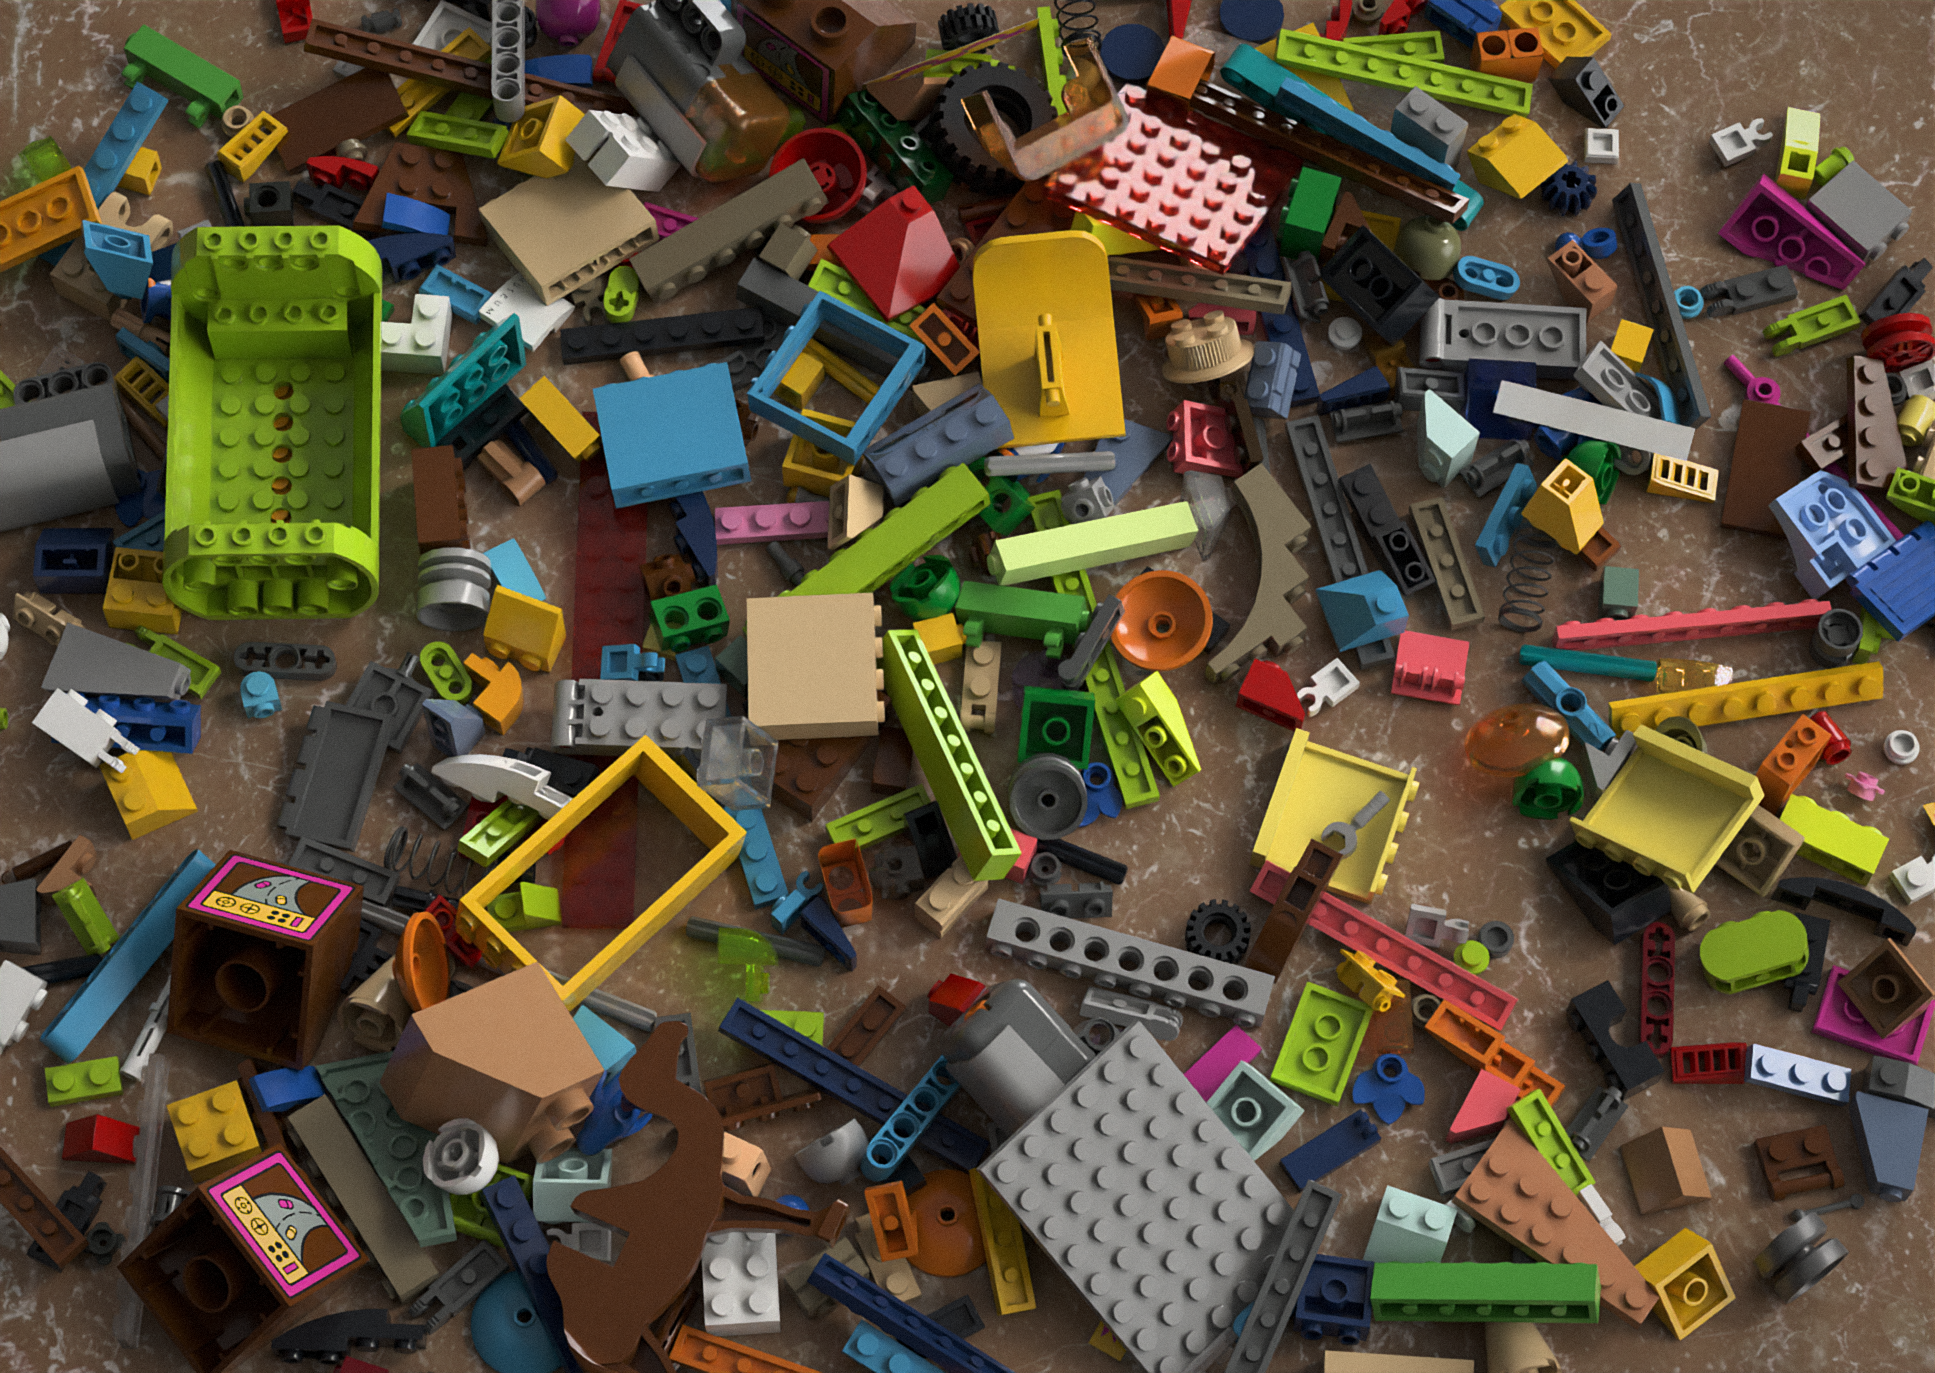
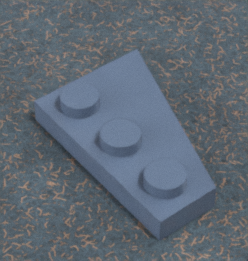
[1083,419,1173,510]

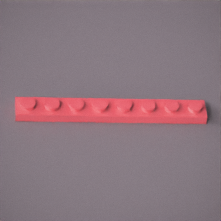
[1552,599,1832,651]
[1250,860,1519,1031]

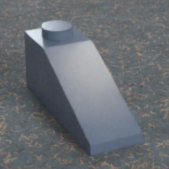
[422,699,485,757]

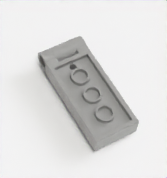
[1419,298,1586,380]
[550,679,727,760]

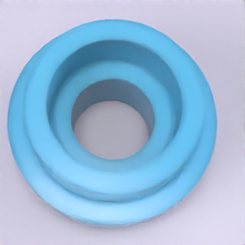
[1674,286,1704,319]

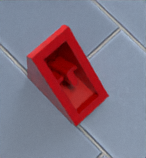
[62,1114,140,1164]

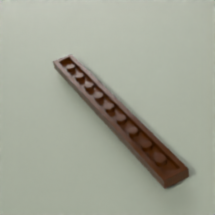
[304,18,634,116]
[1163,78,1470,224]

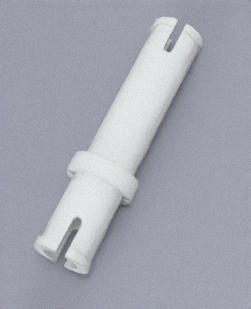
[120,975,171,1082]

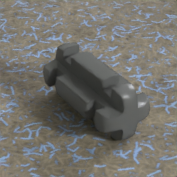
[361,8,402,33]

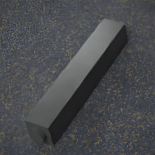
[736,258,933,391]

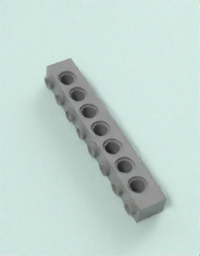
[985,898,1275,1027]

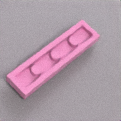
[715,501,829,545]

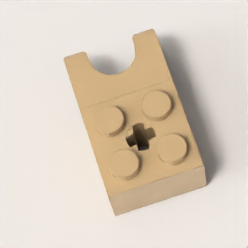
[50,192,173,322]

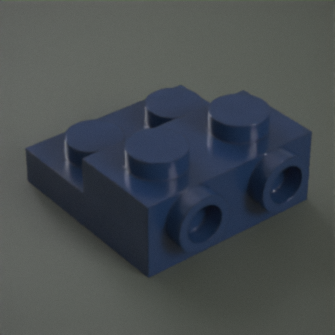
[1293,1254,1374,1346]

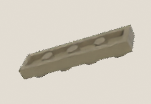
[1409,496,1485,631]

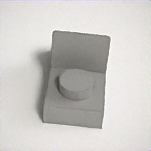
[1580,730,1636,802]

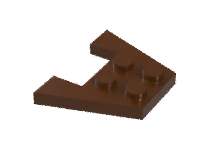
[352,142,488,247]

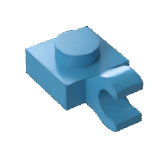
[600,644,665,681]
[771,871,823,935]

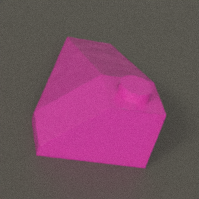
[1718,174,1866,290]

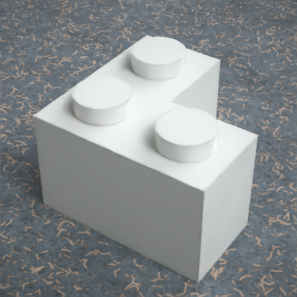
[381,294,453,375]

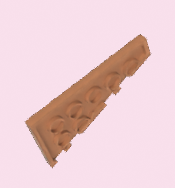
[1451,1118,1659,1330]

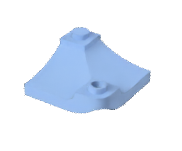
[1768,470,1896,599]

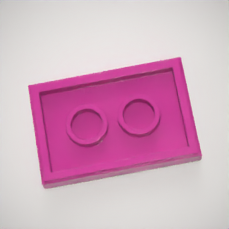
[1811,965,1935,1066]

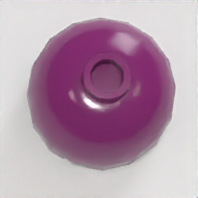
[535,0,601,46]

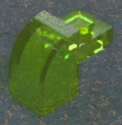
[18,136,72,184]
[718,927,779,1001]

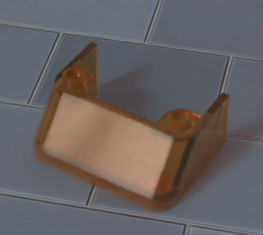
[960,36,1128,181]

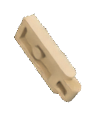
[854,1213,922,1304]

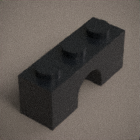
[1566,980,1665,1101]

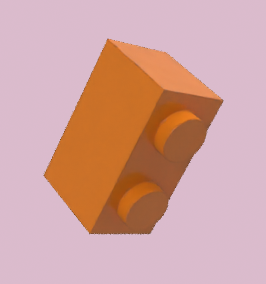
[909,303,980,376]

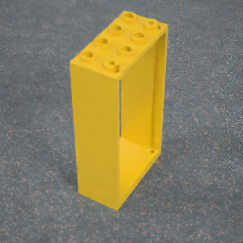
[455,734,747,1012]

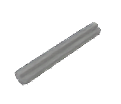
[984,451,1115,476]

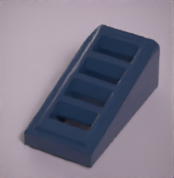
[1316,366,1390,416]
[801,895,857,972]

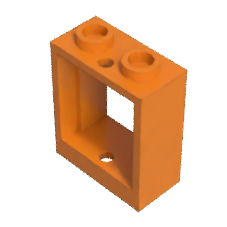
[1755,714,1831,816]

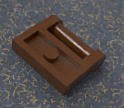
[1754,1124,1845,1202]

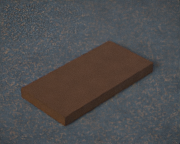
[270,67,410,176]
[1720,399,1811,540]

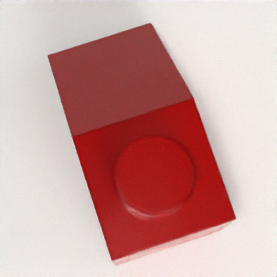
[1236,658,1305,732]
[927,973,986,1027]

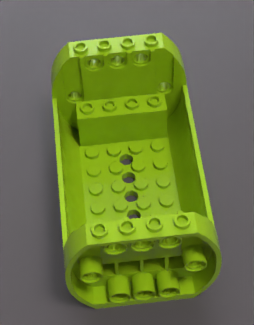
[162,225,382,620]

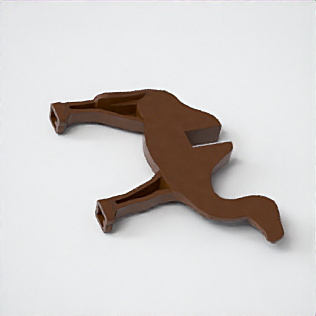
[547,1021,851,1373]

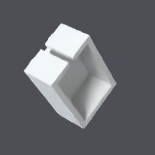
[565,110,681,192]
[702,1232,781,1336]

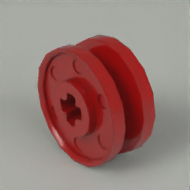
[1860,313,1935,373]

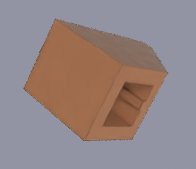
[1547,240,1618,323]

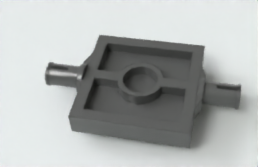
[346,652,434,754]

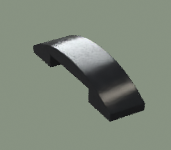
[1771,877,1917,946]

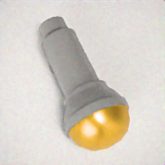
[786,486,829,503]

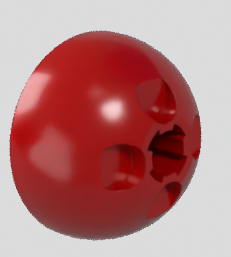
[769,128,867,224]

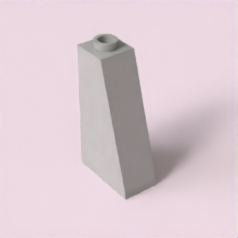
[41,622,191,702]

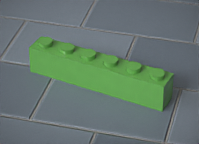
[1370,1261,1601,1323]

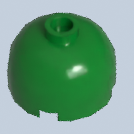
[1560,439,1621,509]
[890,555,960,622]
[1512,754,1584,820]

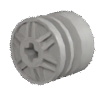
[416,548,491,631]

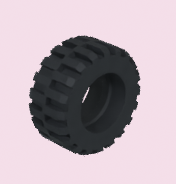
[927,61,1059,195]

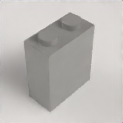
[1390,86,1469,169]
[1806,161,1912,263]

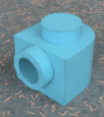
[240,671,282,718]

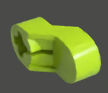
[604,266,640,323]

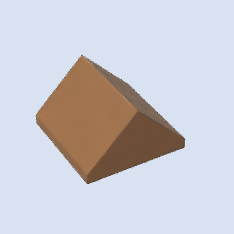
[866,77,950,120]
[1838,938,1935,1039]
[1620,1127,1712,1216]

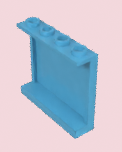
[593,362,751,508]

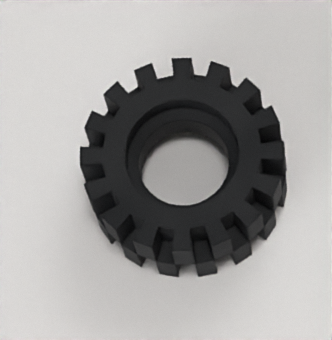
[938,3,1000,54]
[1185,899,1251,964]

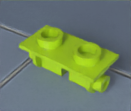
[52,877,120,955]

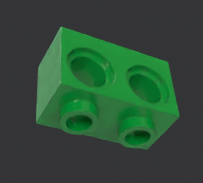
[968,456,1035,537]
[649,585,730,652]

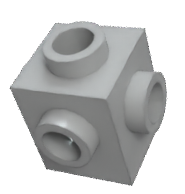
[1061,476,1115,524]

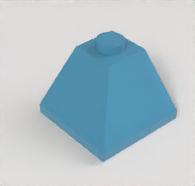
[81,220,153,299]
[1315,570,1409,652]

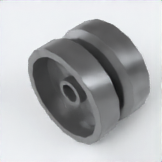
[1008,753,1087,840]
[1752,1212,1849,1304]

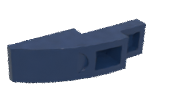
[368,233,456,284]
[669,491,718,587]

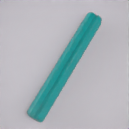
[1519,644,1657,681]

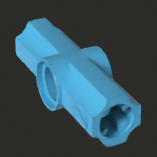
[1522,660,1616,752]

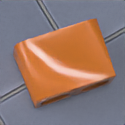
[1469,27,1543,83]
[1146,36,1215,118]
[818,838,873,928]

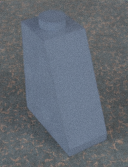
[1848,1091,1929,1202]

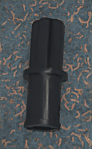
[392,886,459,912]

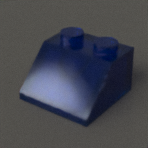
[1463,358,1536,441]

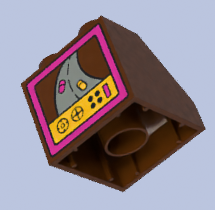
[731,0,917,126]
[166,850,364,1071]
[117,1143,370,1373]

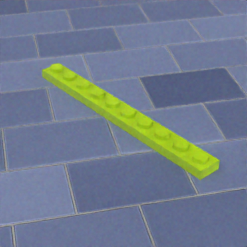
[1028,489,1160,810]

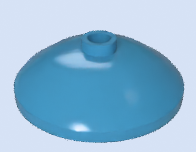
[471,1271,562,1373]

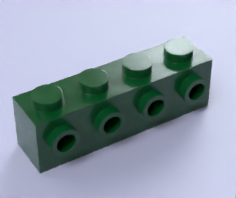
[836,89,954,204]

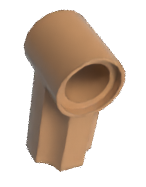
[478,439,546,507]

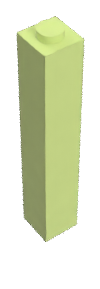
[987,501,1198,586]

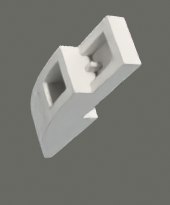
[431,754,573,820]

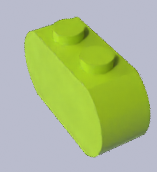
[1700,910,1809,995]

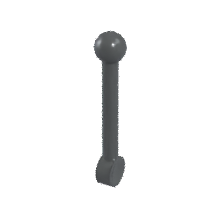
[1792,1193,1865,1223]

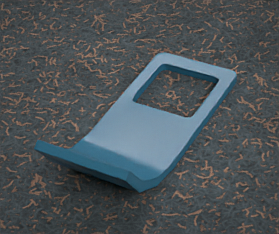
[1635,372,1681,425]

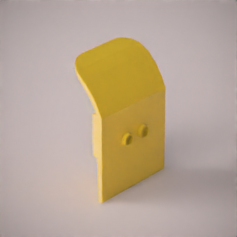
[972,230,1126,449]

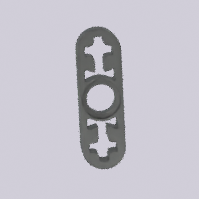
[234,642,337,681]

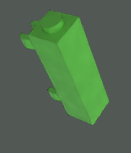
[121,24,244,129]
[955,581,1092,659]

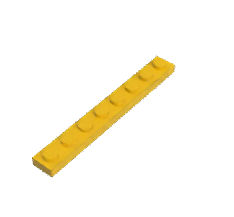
[1608,661,1883,739]

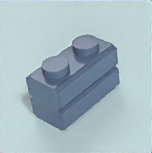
[1244,341,1301,420]

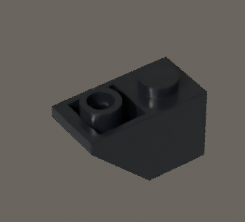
[1548,56,1624,128]

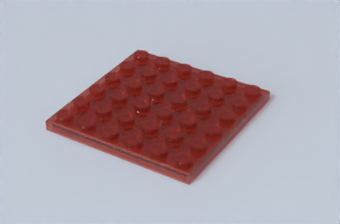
[1041,83,1304,276]

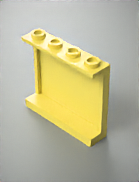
[1569,724,1764,894]
[1250,728,1420,905]

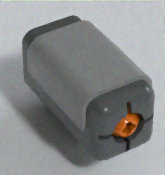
[940,978,1121,1138]

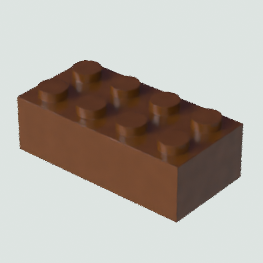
[753,690,892,822]

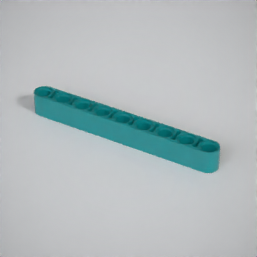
[1220,44,1484,231]

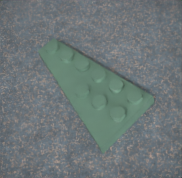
[315,1051,457,1248]

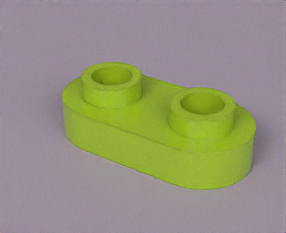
[420,641,473,705]

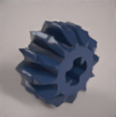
[1540,159,1597,217]

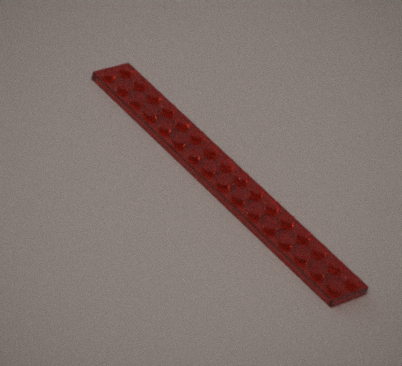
[562,411,648,929]

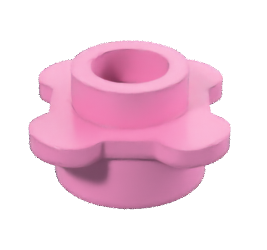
[1845,771,1885,801]

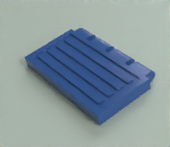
[1846,520,1935,642]

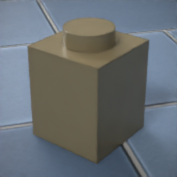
[759,223,818,281]

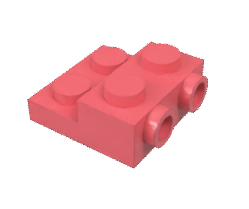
[1166,400,1244,478]

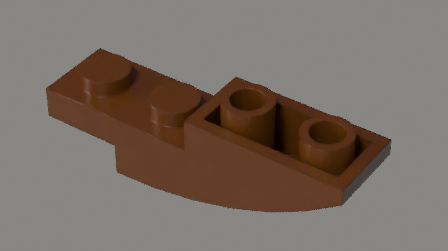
[1244,839,1343,984]

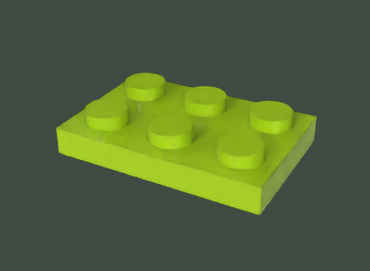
[1270,981,1374,1107]

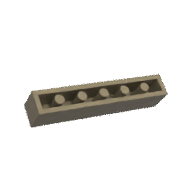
[629,158,829,303]
[287,1094,439,1306]

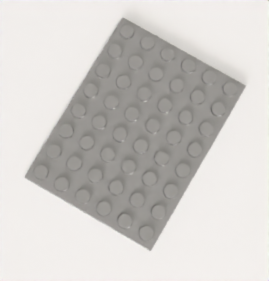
[976,1020,1294,1373]

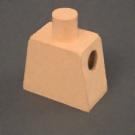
[722,1132,771,1197]

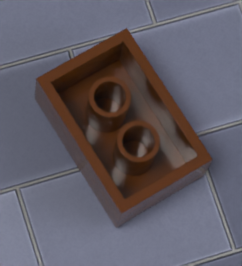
[411,445,471,556]

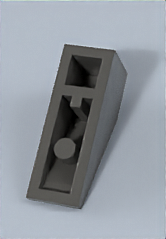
[1861,1055,1935,1118]

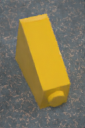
[519,375,602,463]

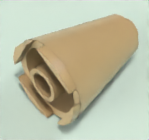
[337,954,413,1052]
[1485,1322,1562,1373]

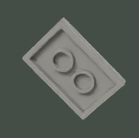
[1573,340,1662,420]

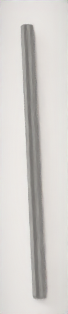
[361,899,657,1031]

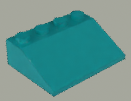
[400,313,527,448]

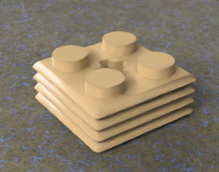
[1715,805,1805,897]

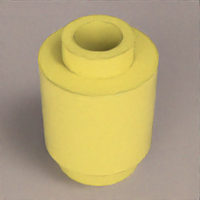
[1897,395,1935,446]

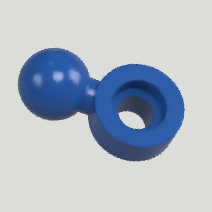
[1555,228,1617,259]

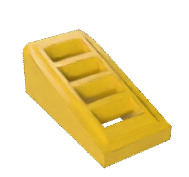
[217,110,288,183]
[114,356,169,429]
[1646,453,1719,503]

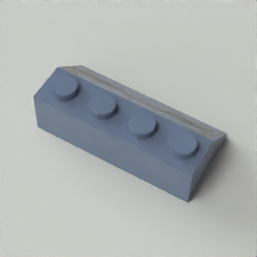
[862,383,1014,507]

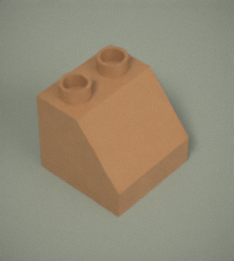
[379,961,605,1164]

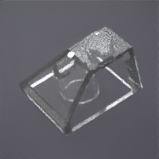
[1180,470,1235,561]

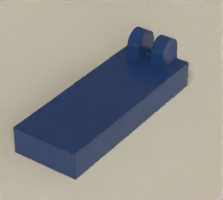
[1279,1109,1381,1193]

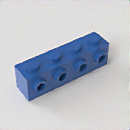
[51,692,201,754]

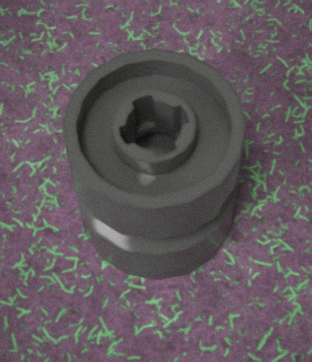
[1809,609,1863,669]

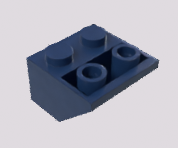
[33,528,114,594]

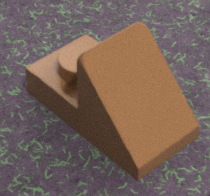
[36,834,97,906]

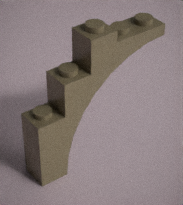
[1204,463,1311,685]

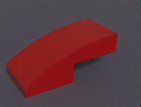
[276,0,313,43]

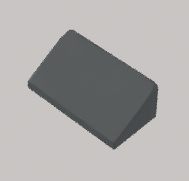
[1394,367,1466,413]

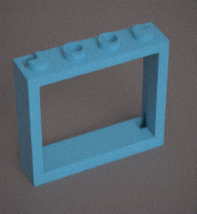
[746,291,925,466]

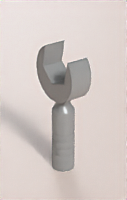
[1321,791,1390,859]

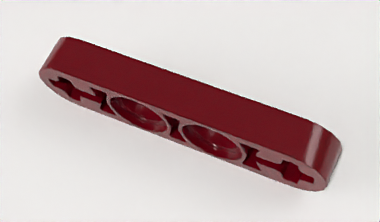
[1638,922,1675,1059]

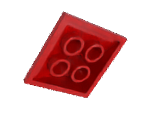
[827,185,960,323]

